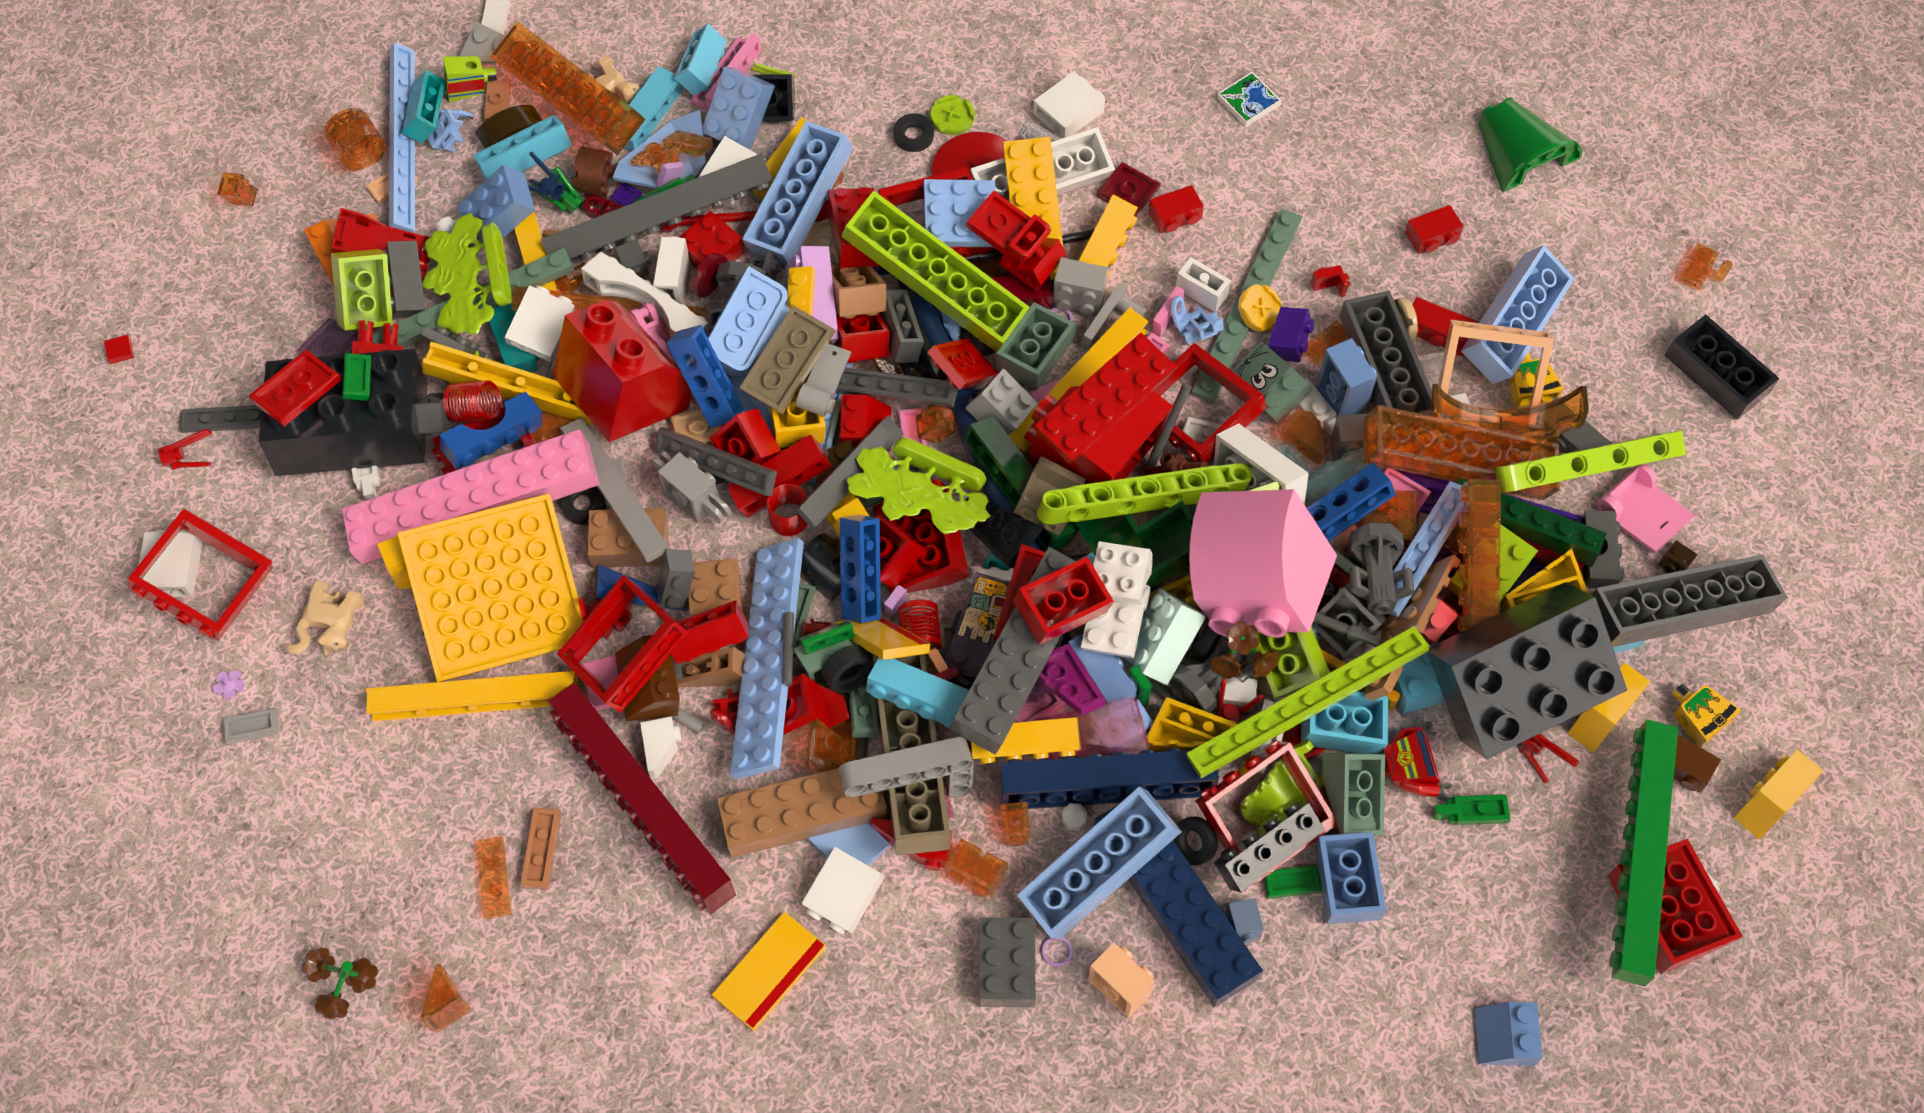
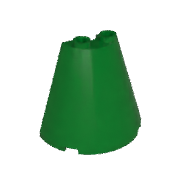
[1478,97,1582,192]

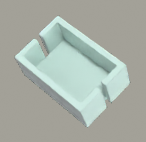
[1125,588,1206,685]

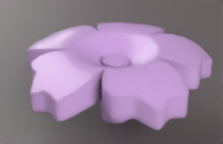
[212,670,245,700]

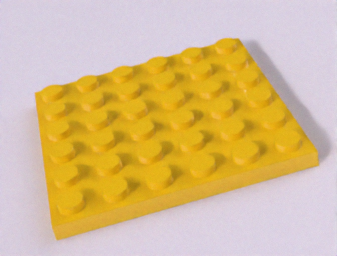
[397,493,584,682]

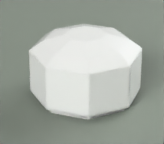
[1062,803,1087,831]

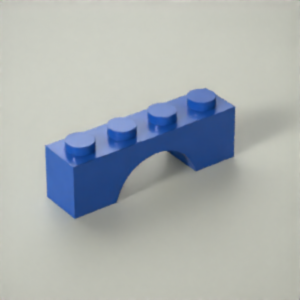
[439,391,542,470]

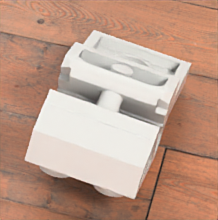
[1081,542,1152,659]

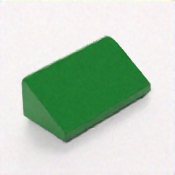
[799,621,854,655]

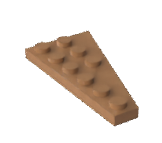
[1364,555,1461,701]

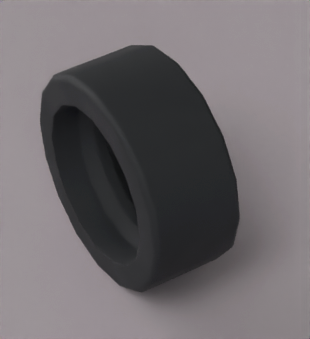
[821,645,874,694]

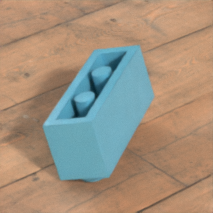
[674,23,727,96]

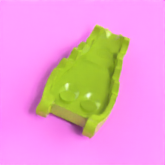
[1240,739,1324,826]

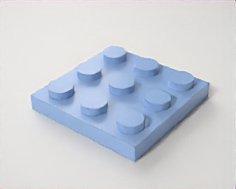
[924,179,996,247]

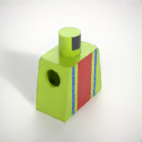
[442,56,497,102]

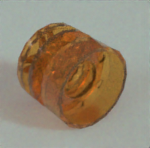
[324,108,386,171]

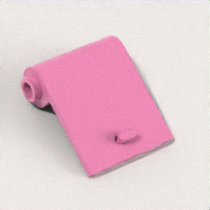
[1596,464,1694,554]

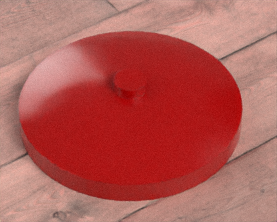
[932,132,1008,176]

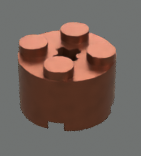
[572,146,614,198]

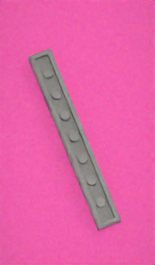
[560,418,669,563]

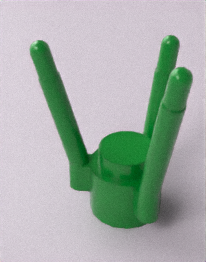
[527,167,584,213]

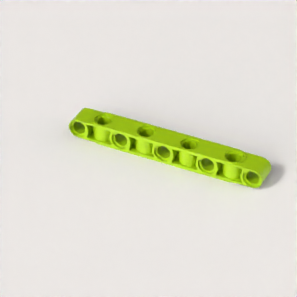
[1495,430,1687,493]
[1037,463,1252,524]

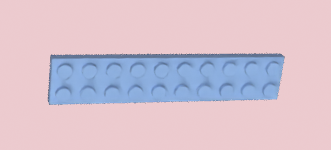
[730,537,804,779]

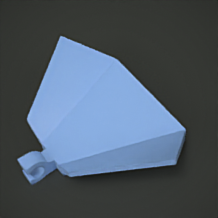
[613,110,706,188]

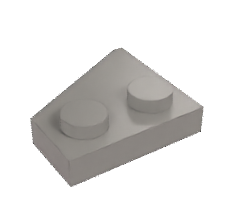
[460,22,518,63]

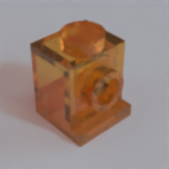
[217,173,258,206]
[1000,802,1031,846]

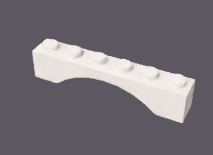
[581,252,709,337]

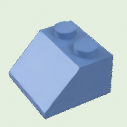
[1474,1002,1542,1066]

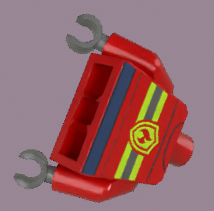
[1384,721,1454,801]

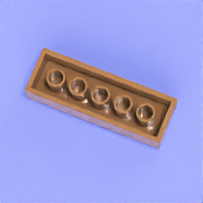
[717,768,888,858]

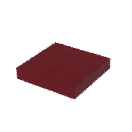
[1096,162,1161,217]

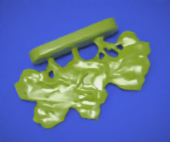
[422,213,512,335]
[847,437,990,534]

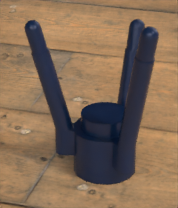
[528,152,564,200]

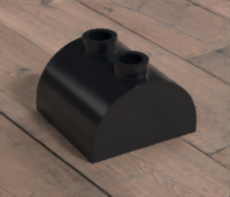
[753,74,795,121]
[800,533,841,602]

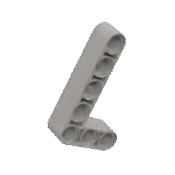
[838,737,974,798]

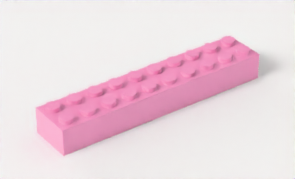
[342,429,600,564]

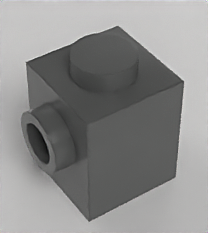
[615,240,651,278]

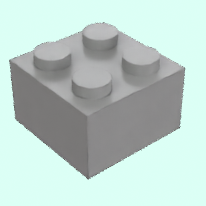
[1053,257,1108,316]
[965,368,1038,435]

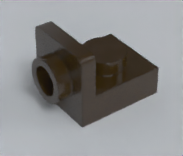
[1658,540,1698,574]

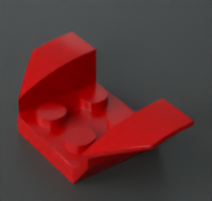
[783,674,849,735]

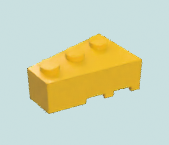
[1500,549,1588,611]
[1567,662,1651,753]
[1144,697,1238,753]
[1734,749,1823,840]

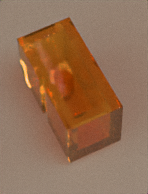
[945,838,1008,898]

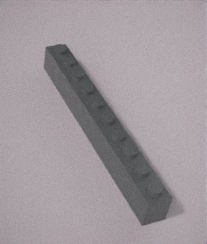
[541,153,773,262]

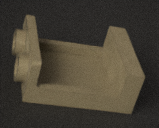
[1013,456,1086,536]

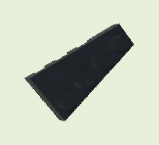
[965,497,1043,569]

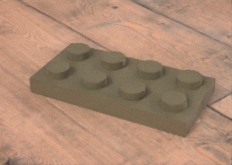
[739,305,836,414]

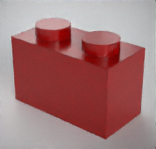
[1148,185,1204,233]
[1405,205,1464,254]

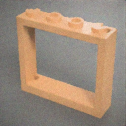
[1435,320,1554,426]

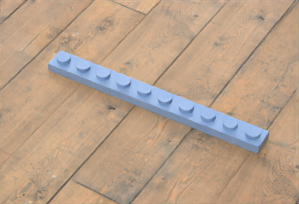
[389,42,415,233]

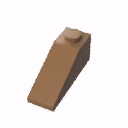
[677,647,745,687]

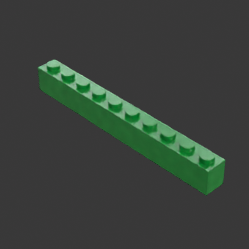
[1609,719,1678,987]

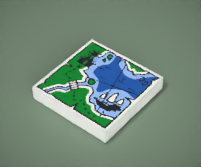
[1217,72,1281,127]

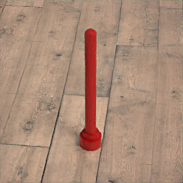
[662,210,758,232]

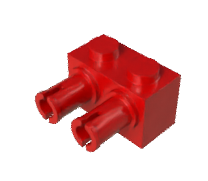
[351,320,403,354]

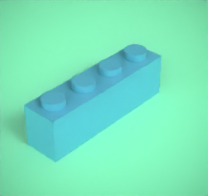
[610,66,684,152]
[473,114,572,180]
[866,658,969,728]

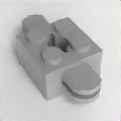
[651,450,731,524]

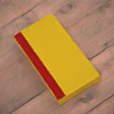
[835,616,930,660]
[712,911,826,1032]

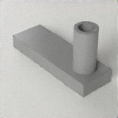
[1079,283,1147,350]

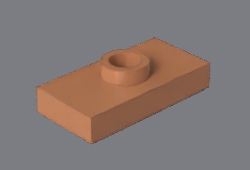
[484,81,511,121]
[927,648,948,675]

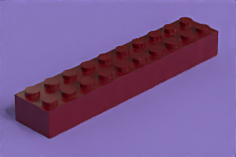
[548,682,736,915]

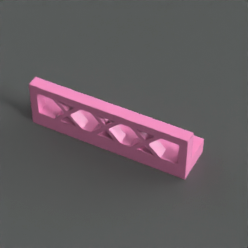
[691,33,761,110]

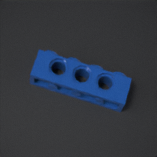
[666,325,744,427]
[1307,462,1396,542]
[840,515,881,623]

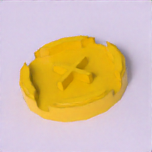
[1238,284,1282,332]

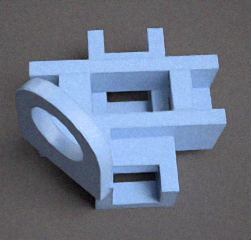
[428,109,474,152]
[1171,296,1224,345]

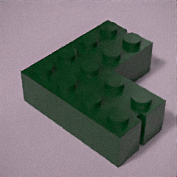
[1075,500,1194,590]

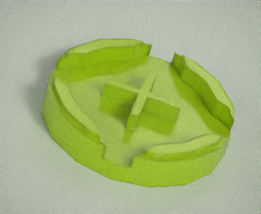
[930,95,975,136]

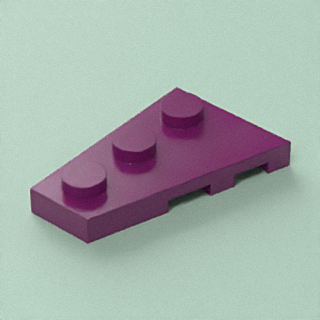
[1037,644,1105,716]

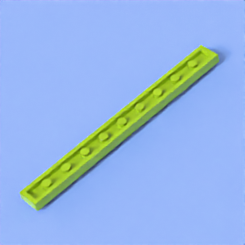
[1187,626,1430,778]

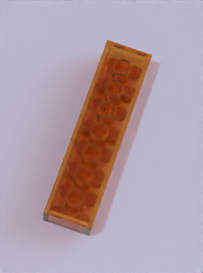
[490,21,646,156]
[1364,405,1560,500]

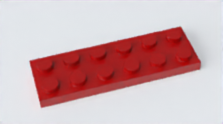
[1034,333,1177,465]

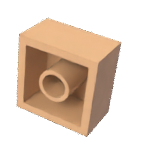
[1088,943,1155,1018]

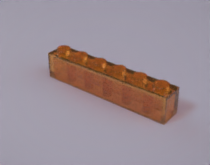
[1458,479,1501,632]

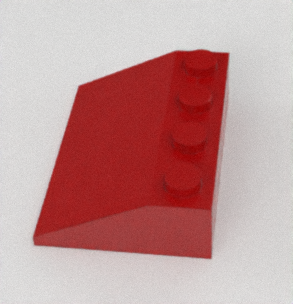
[873,479,970,595]
[1607,838,1743,975]

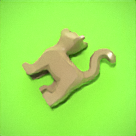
[571,55,640,126]
[286,580,364,656]

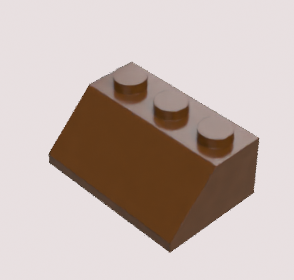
[615,635,680,721]

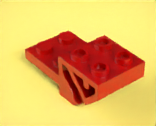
[965,190,1066,292]

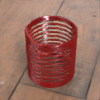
[443,380,502,422]
[766,483,808,536]
[897,599,942,656]

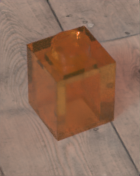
[916,405,956,443]

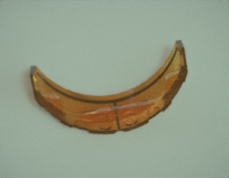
[1431,384,1589,451]

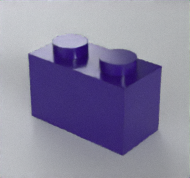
[1268,307,1314,362]

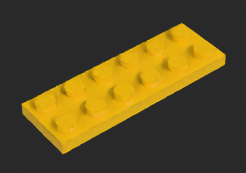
[1003,136,1063,280]

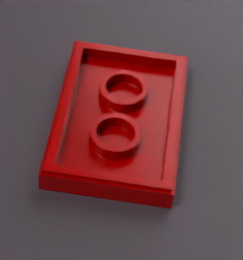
[249,350,341,427]

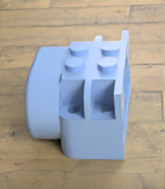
[707,266,789,378]

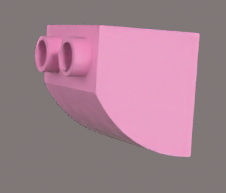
[1190,489,1337,638]

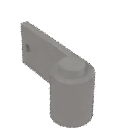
[796,344,851,417]

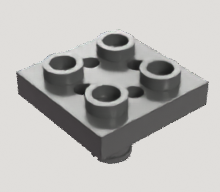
[422,325,487,358]

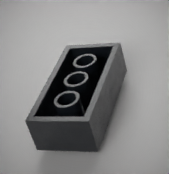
[1665,314,1780,420]

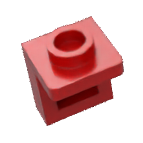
[1311,265,1350,297]

